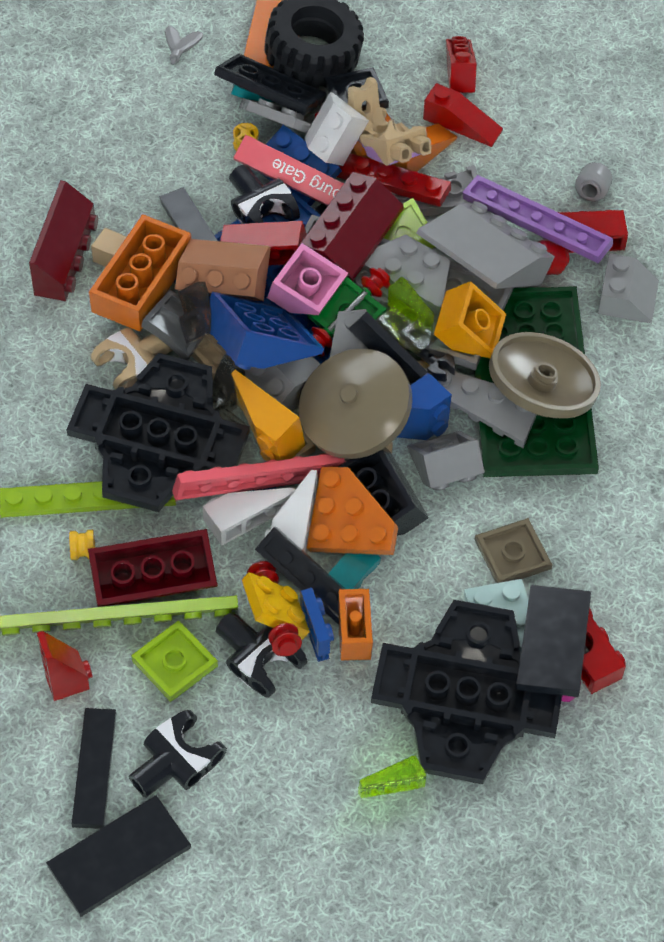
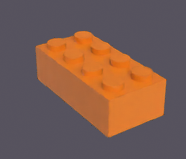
[89,214,191,332]

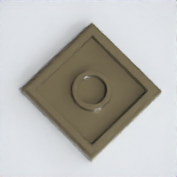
[474,518,553,583]

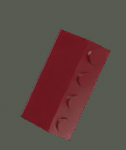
[300,172,404,281]
[29,180,98,301]
[88,529,218,607]

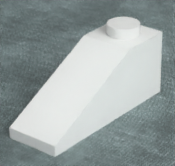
[265,470,319,554]
[203,487,295,546]

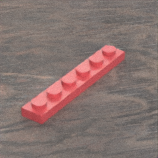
[172,453,345,501]

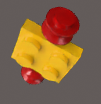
[242,561,310,656]

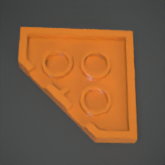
[306,467,398,555]

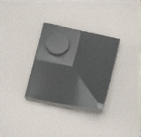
[141,290,209,361]

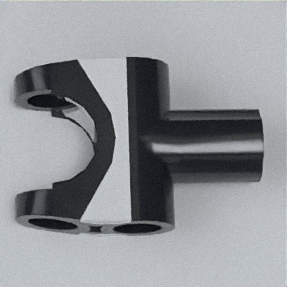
[229,165,300,224]
[216,612,307,698]
[129,710,227,798]

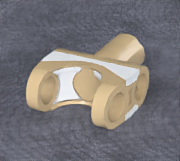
[91,328,173,389]

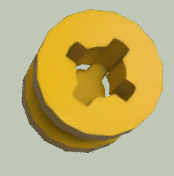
[233,123,259,151]
[69,530,95,560]

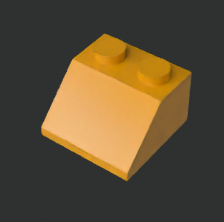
[434,281,506,358]

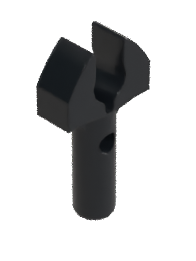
[411,342,455,381]

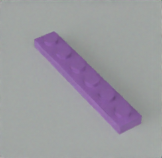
[462,175,613,264]

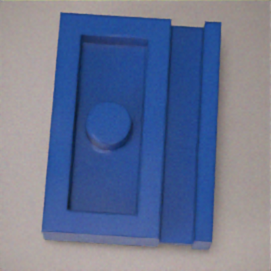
[300,588,334,662]

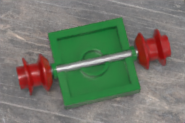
[307,268,391,357]

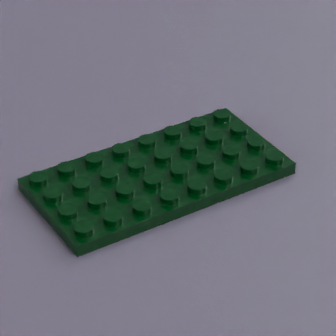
[474,286,599,477]

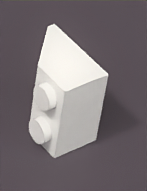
[305,92,369,166]

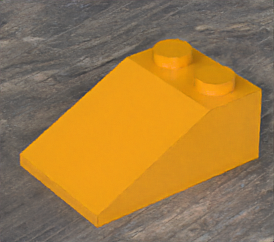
[231,369,305,461]

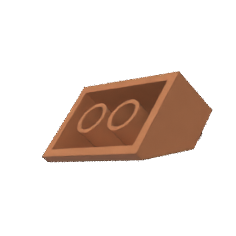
[175,239,271,302]

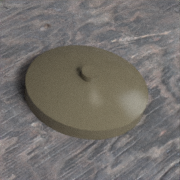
[489,332,601,418]
[299,349,412,459]

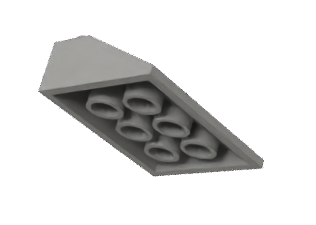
[417,201,555,289]

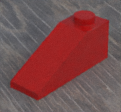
[423,83,503,147]
[37,631,93,701]

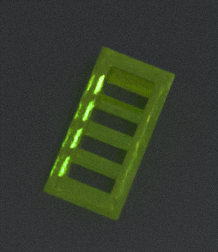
[387,277,434,335]
[358,755,427,798]

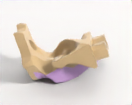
[348,77,431,166]

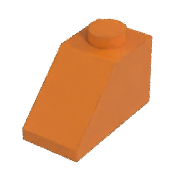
[339,589,373,661]

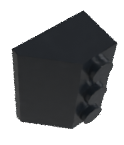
[338,447,429,536]

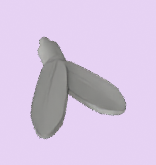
[165,26,203,65]

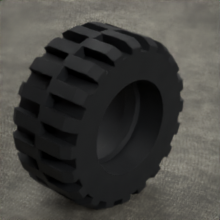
[264,0,364,89]

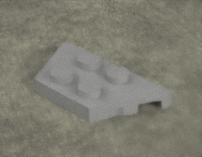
[239,98,312,133]
[361,235,451,314]

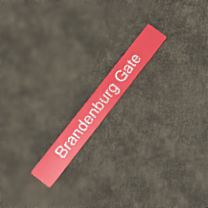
[233,135,344,206]

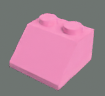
[267,243,348,315]

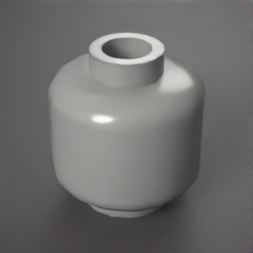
[575,162,612,202]

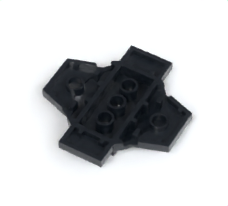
[66,353,250,512]
[371,600,562,784]

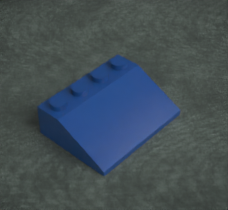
[202,291,324,370]

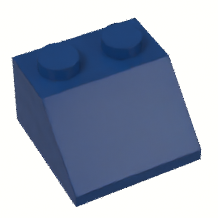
[396,373,452,440]

